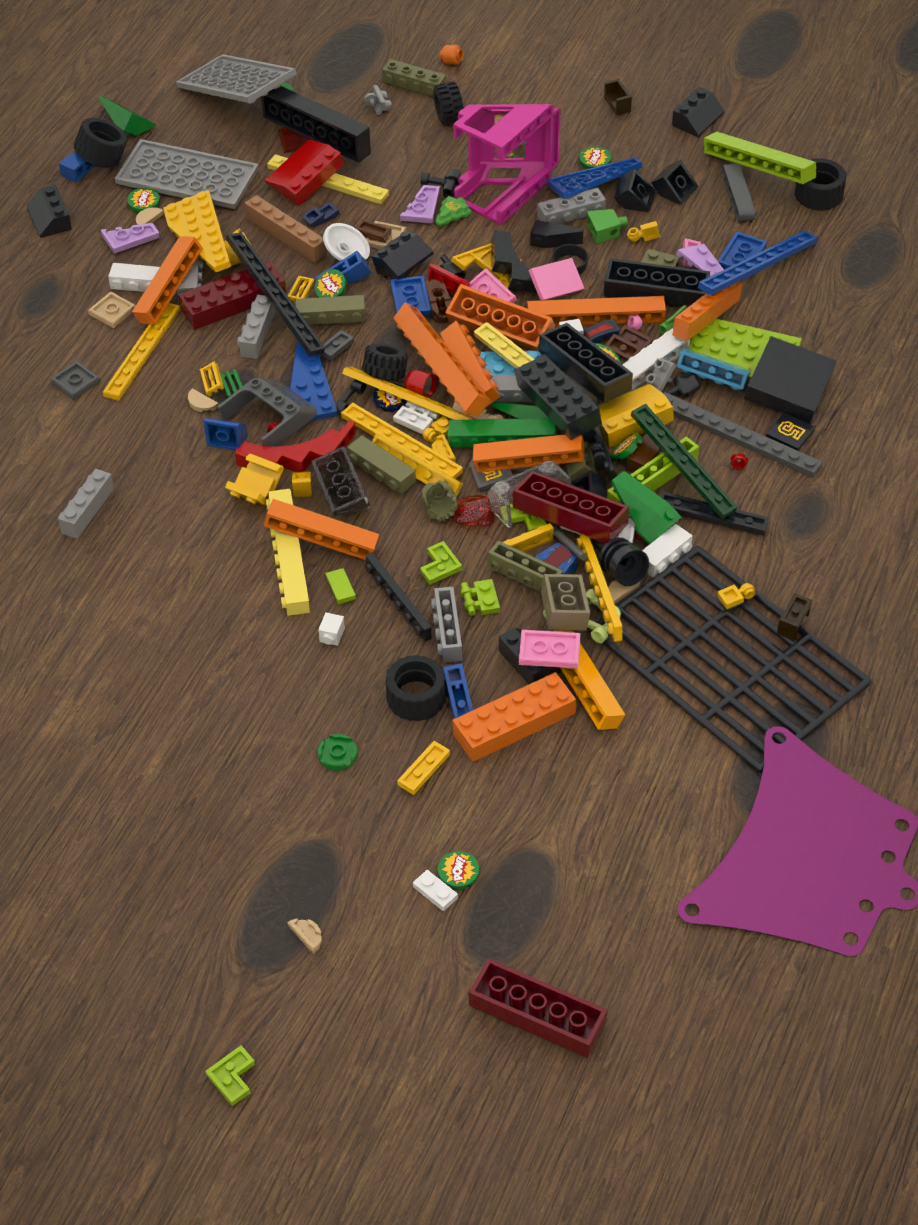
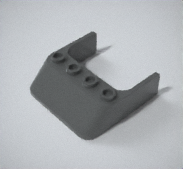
[218,378,317,447]

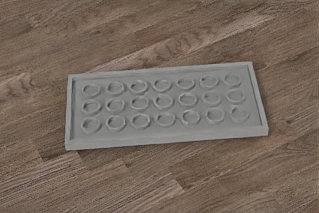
[176,54,297,104]
[115,139,259,209]

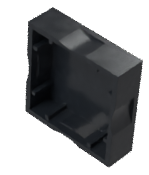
[744,336,837,424]

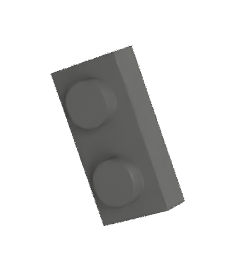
[320,330,354,361]

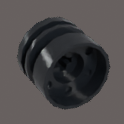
[599,537,649,586]

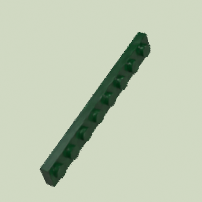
[630,404,738,519]

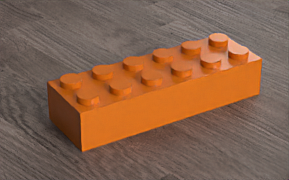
[445,284,555,351]
[452,672,576,762]

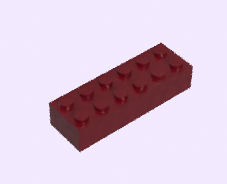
[178,261,286,330]
[513,471,629,543]
[469,958,607,1058]

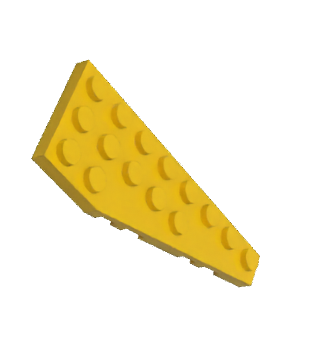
[163,190,232,272]

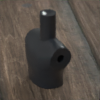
[440,254,466,278]
[665,374,700,399]

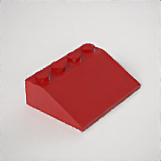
[264,140,343,206]

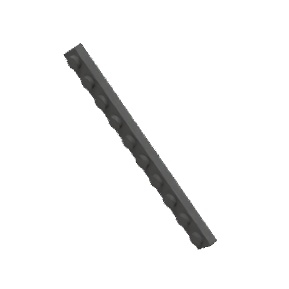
[663,392,822,478]

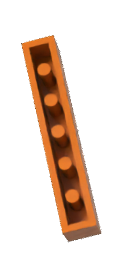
[132,236,203,325]
[672,281,743,341]
[440,321,501,409]
[473,435,584,473]
[264,499,379,560]

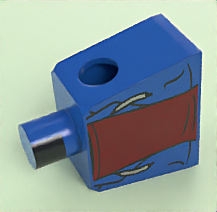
[535,543,578,575]

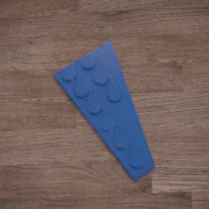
[546,157,642,199]
[290,342,337,422]

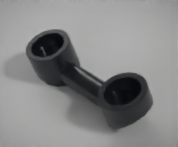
[337,379,367,415]

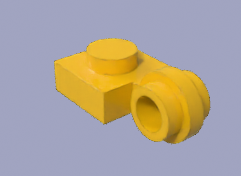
[627,221,660,242]
[423,416,450,442]
[717,583,755,609]

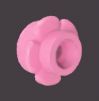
[627,315,642,331]

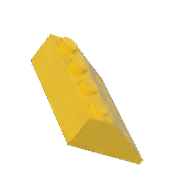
[597,384,674,448]

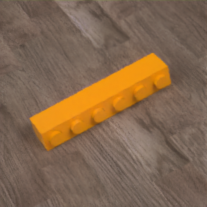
[553,630,625,730]

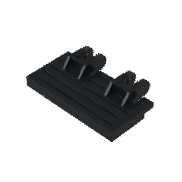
[585,427,617,481]

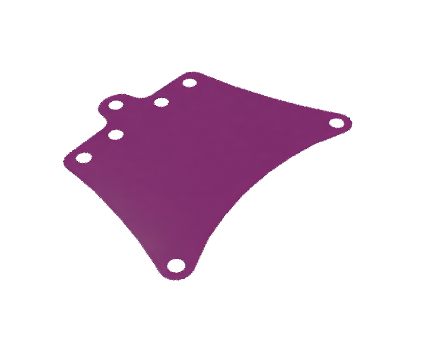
[677,726,918,956]

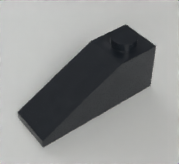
[530,220,584,248]

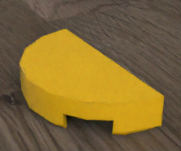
[432,434,456,463]

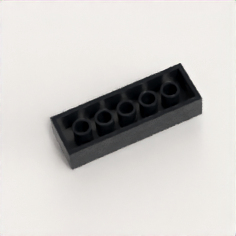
[604,258,711,307]
[539,323,633,403]
[514,354,602,440]

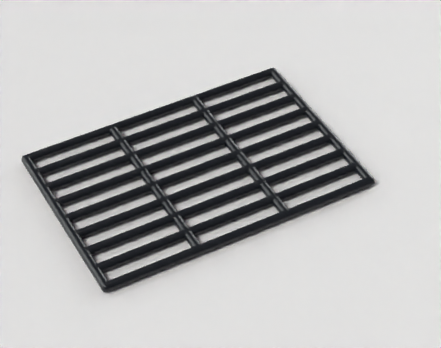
[587,546,872,772]

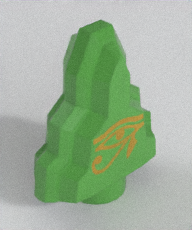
[435,196,472,227]

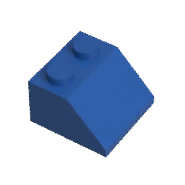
[203,418,247,450]

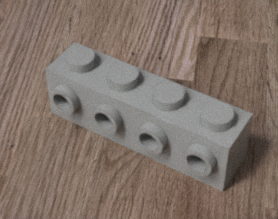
[537,188,606,224]
[237,295,275,359]
[58,468,114,539]
[431,587,462,663]

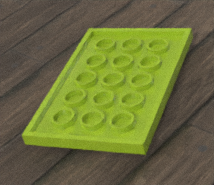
[688,319,802,382]

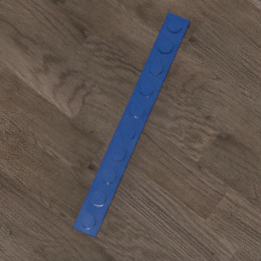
[698,230,818,295]

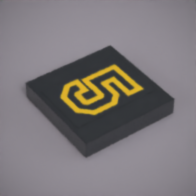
[766,412,815,451]

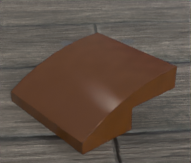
[605,325,653,360]

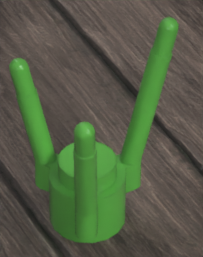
[658,305,686,335]

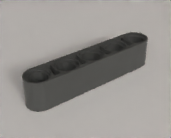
[722,163,755,222]

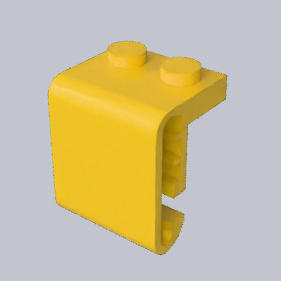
[225,454,283,506]

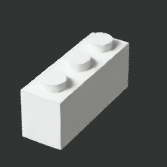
[108,263,160,292]
[642,524,692,578]

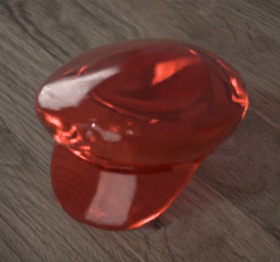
[451,495,495,526]

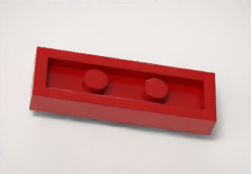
[428,264,470,295]

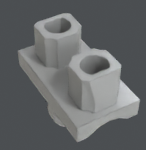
[364,85,392,115]
[645,357,676,392]

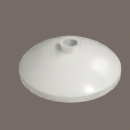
[323,223,370,261]

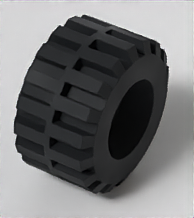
[433,81,464,124]
[362,344,408,380]

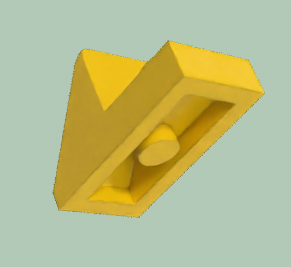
[292,472,312,497]

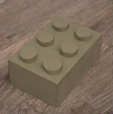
[541,574,590,631]

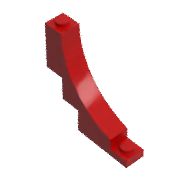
[235,420,356,472]

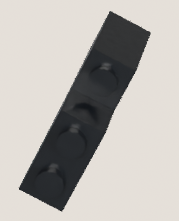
[491,230,537,293]

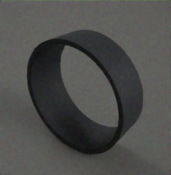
[552,244,589,275]

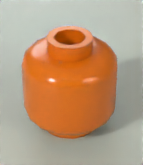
[440,45,464,65]

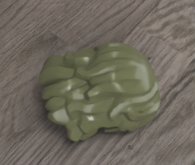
[422,480,458,522]

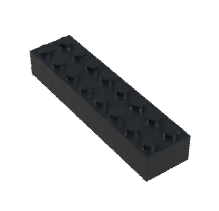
[261,85,371,163]

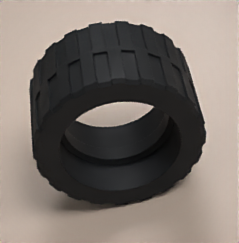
[74,118,128,168]
[794,158,847,210]
[386,655,446,721]

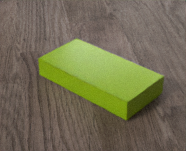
[325,568,356,604]

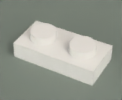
[413,870,458,912]

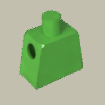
[587,209,628,244]

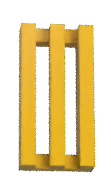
[288,276,315,304]
[200,361,224,397]

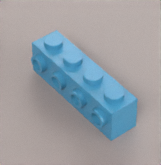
[676,348,751,391]

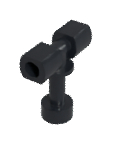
[420,169,461,197]

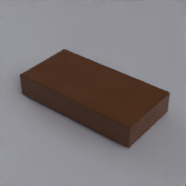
[355,219,392,243]

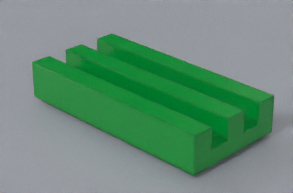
[220,369,243,398]

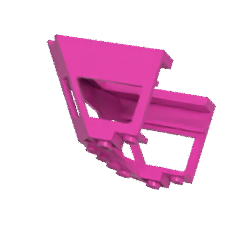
[453,104,561,225]

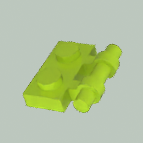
[460,579,500,616]

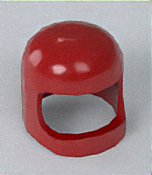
[405,370,438,398]

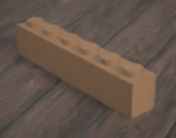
[245,195,327,262]

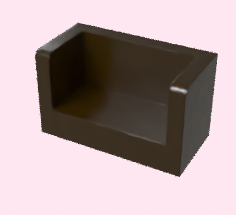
[604,79,632,115]
[777,593,812,641]

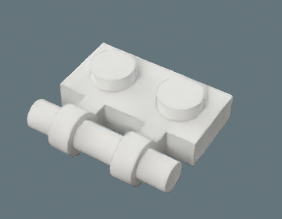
[393,401,440,434]

